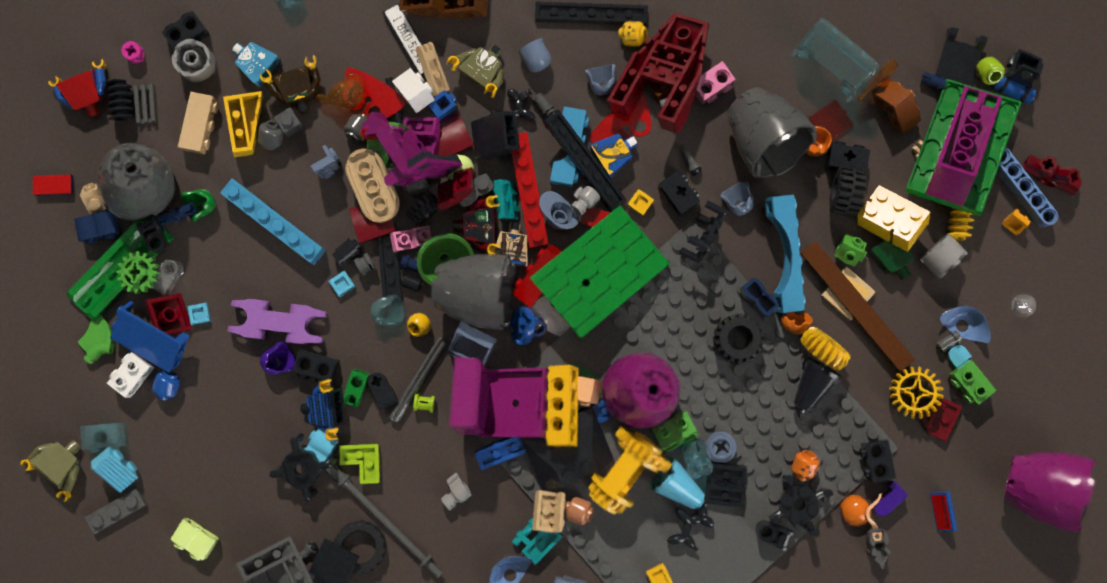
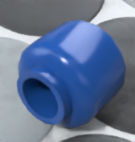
[152,370,181,400]

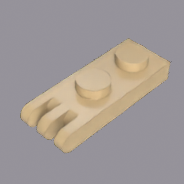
[416,42,450,96]

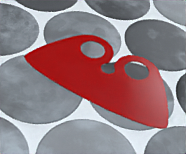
[343,68,406,118]
[589,93,651,143]

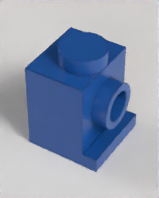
[428,90,458,121]

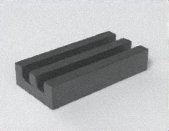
[134,84,157,124]

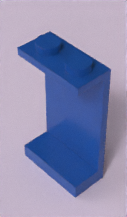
[110,301,190,373]

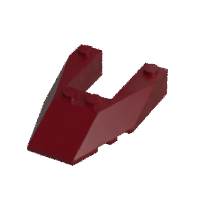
[607,13,709,134]

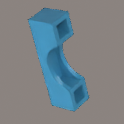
[550,106,589,188]

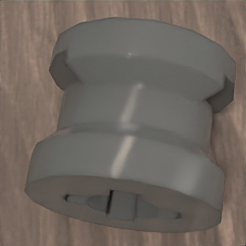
[354,252,376,276]

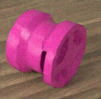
[121,41,145,63]

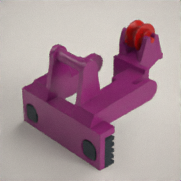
[360,112,463,187]

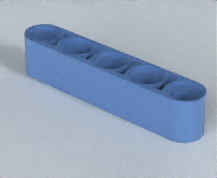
[996,147,1058,227]

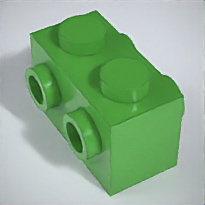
[948,360,997,405]
[652,411,700,453]

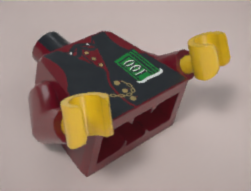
[453,195,501,254]

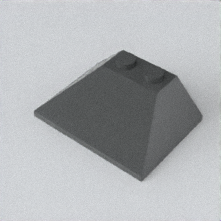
[236,536,314,583]

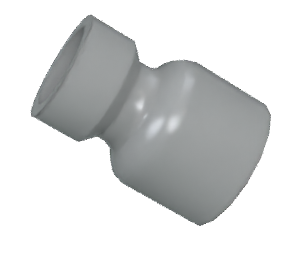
[570,186,600,217]
[441,473,473,510]

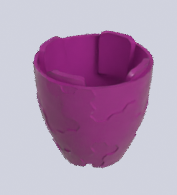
[602,353,680,429]
[1004,452,1096,533]

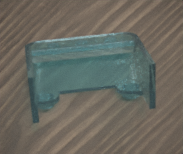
[791,18,880,103]

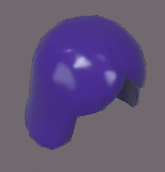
[260,342,296,375]

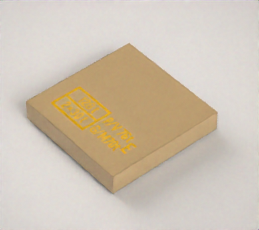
[821,267,876,321]

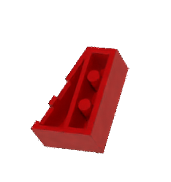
[512,244,562,308]

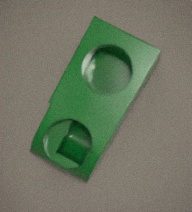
[343,368,371,408]

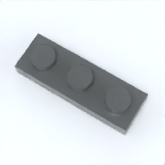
[85,488,147,534]

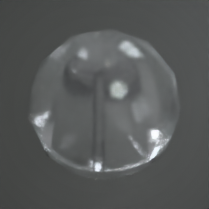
[1011,293,1036,317]

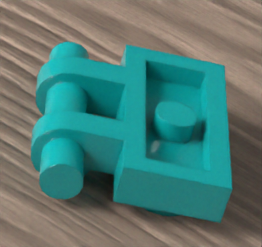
[494,179,520,221]
[512,517,563,565]

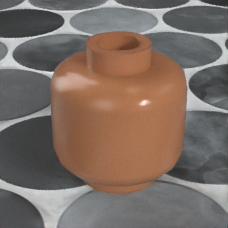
[564,497,594,526]

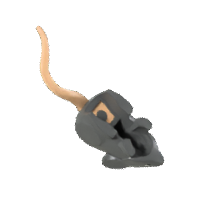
[866,493,890,568]

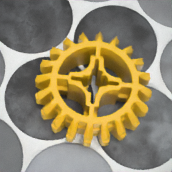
[800,327,851,370]
[889,367,944,419]

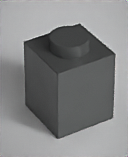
[274,107,304,138]

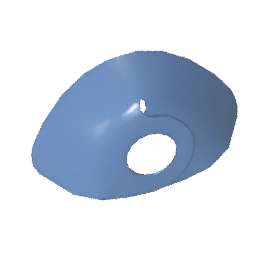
[940,306,991,343]
[489,556,533,583]

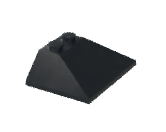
[521,407,614,489]

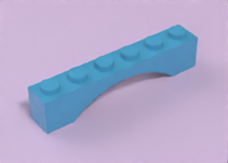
[220,178,326,265]
[765,195,806,313]

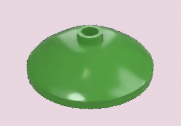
[417,233,474,286]

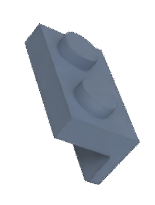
[311,145,341,179]

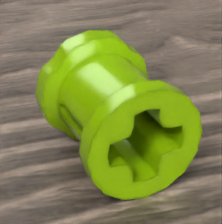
[413,394,435,413]

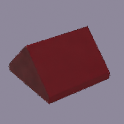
[145,293,192,337]

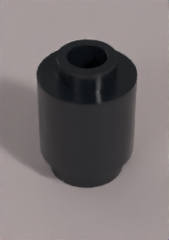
[332,238,362,266]

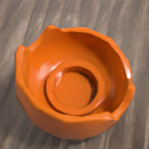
[805,126,832,157]
[781,312,813,335]
[840,495,871,527]

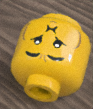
[619,21,648,47]

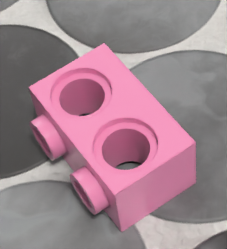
[695,61,736,105]

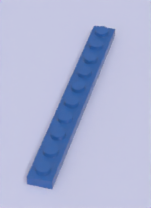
[474,384,658,470]

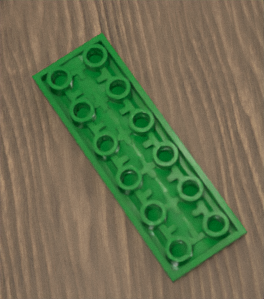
[66,219,174,321]

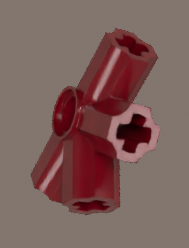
[1022,154,1082,195]

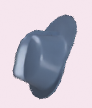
[539,191,579,230]

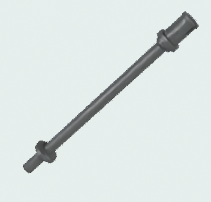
[325,464,443,578]

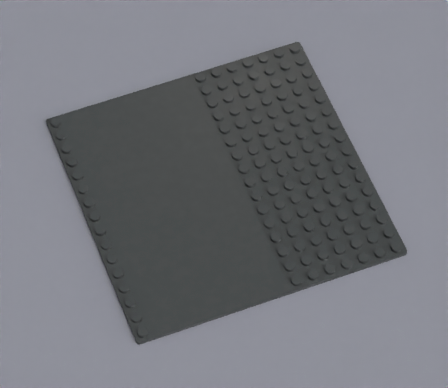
[476,221,897,583]

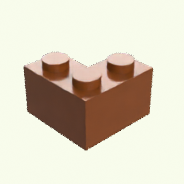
[871,78,922,134]

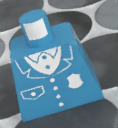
[232,42,281,88]

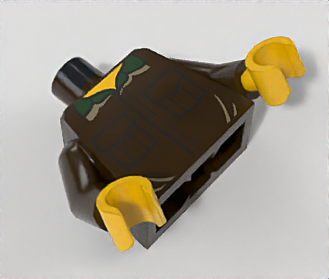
[260,55,321,114]

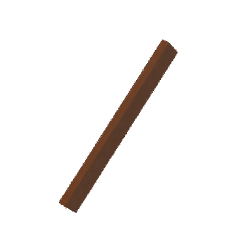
[800,241,915,372]

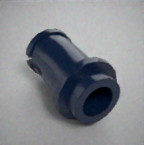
[920,71,946,91]
[400,255,419,273]

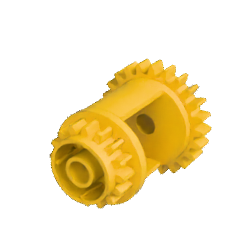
[588,426,672,514]

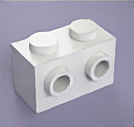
[107,352,155,398]

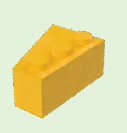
[223,91,263,158]

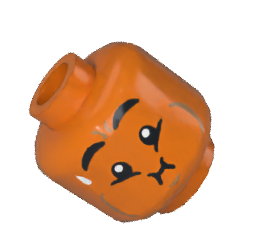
[791,450,820,481]

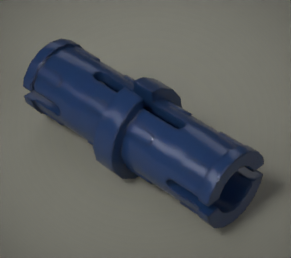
[158,203,197,226]

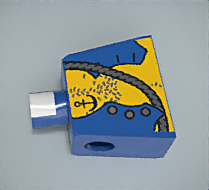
[590,134,638,178]

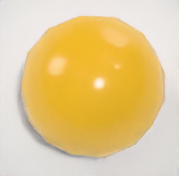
[407,313,431,337]

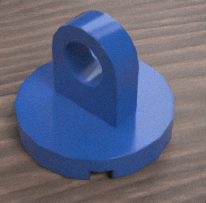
[510,307,547,345]

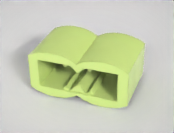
[171,518,219,561]

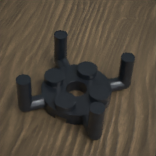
[680,200,728,263]
[269,433,338,501]
[769,474,833,537]

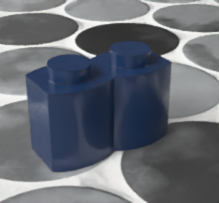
[74,211,121,245]
[740,278,779,317]

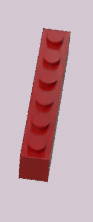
[512,132,549,250]

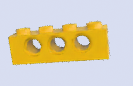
[546,365,579,447]

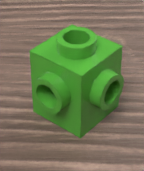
[834,233,867,267]

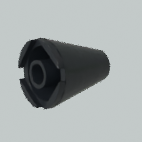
[793,358,843,414]

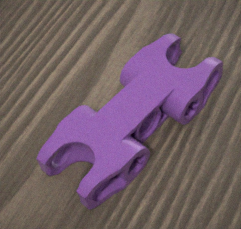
[227,299,327,345]

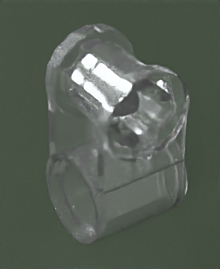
[152,260,184,296]

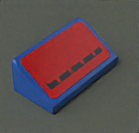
[930,491,957,532]

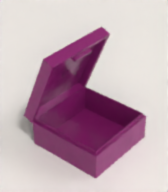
[450,357,549,438]

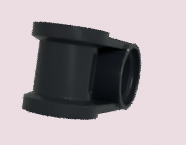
[136,215,169,254]
[368,373,399,411]
[755,520,795,551]

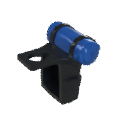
[992,49,1044,104]

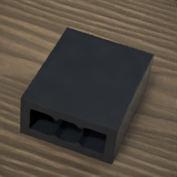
[471,111,520,160]

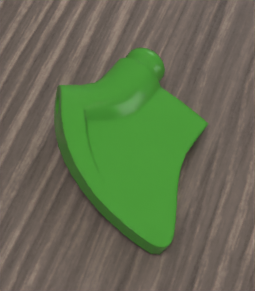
[78,314,115,364]

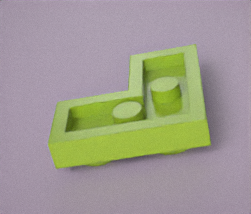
[339,444,380,484]

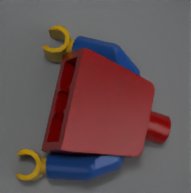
[48,59,107,117]

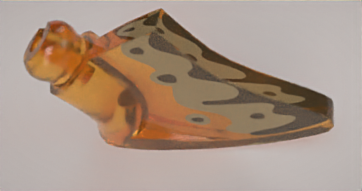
[857,59,898,102]

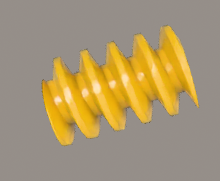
[946,207,974,241]

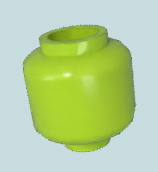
[975,57,1005,85]

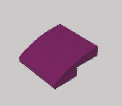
[403,117,440,155]

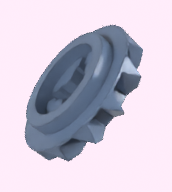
[705,431,737,463]

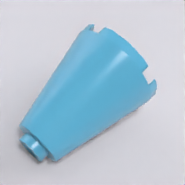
[650,458,705,509]

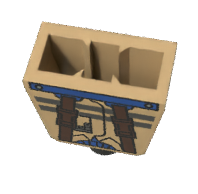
[495,222,528,268]

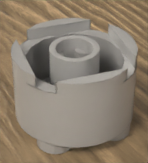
[172,39,216,82]
[920,234,967,279]

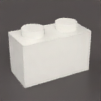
[392,68,434,113]

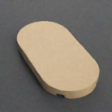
[345,149,400,223]

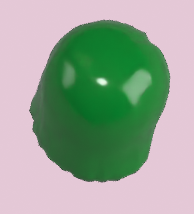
[181,189,216,222]

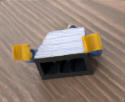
[300,379,347,441]

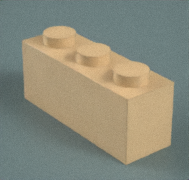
[178,92,219,155]

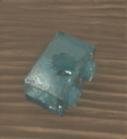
[80,422,127,453]

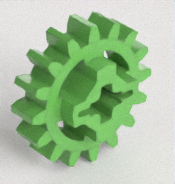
[116,251,161,294]

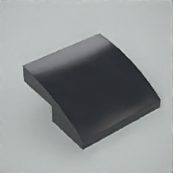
[704,462,747,508]

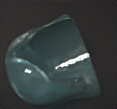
[370,294,405,325]

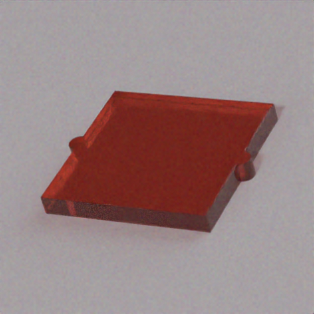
[808,100,854,139]

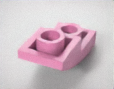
[390,226,432,252]

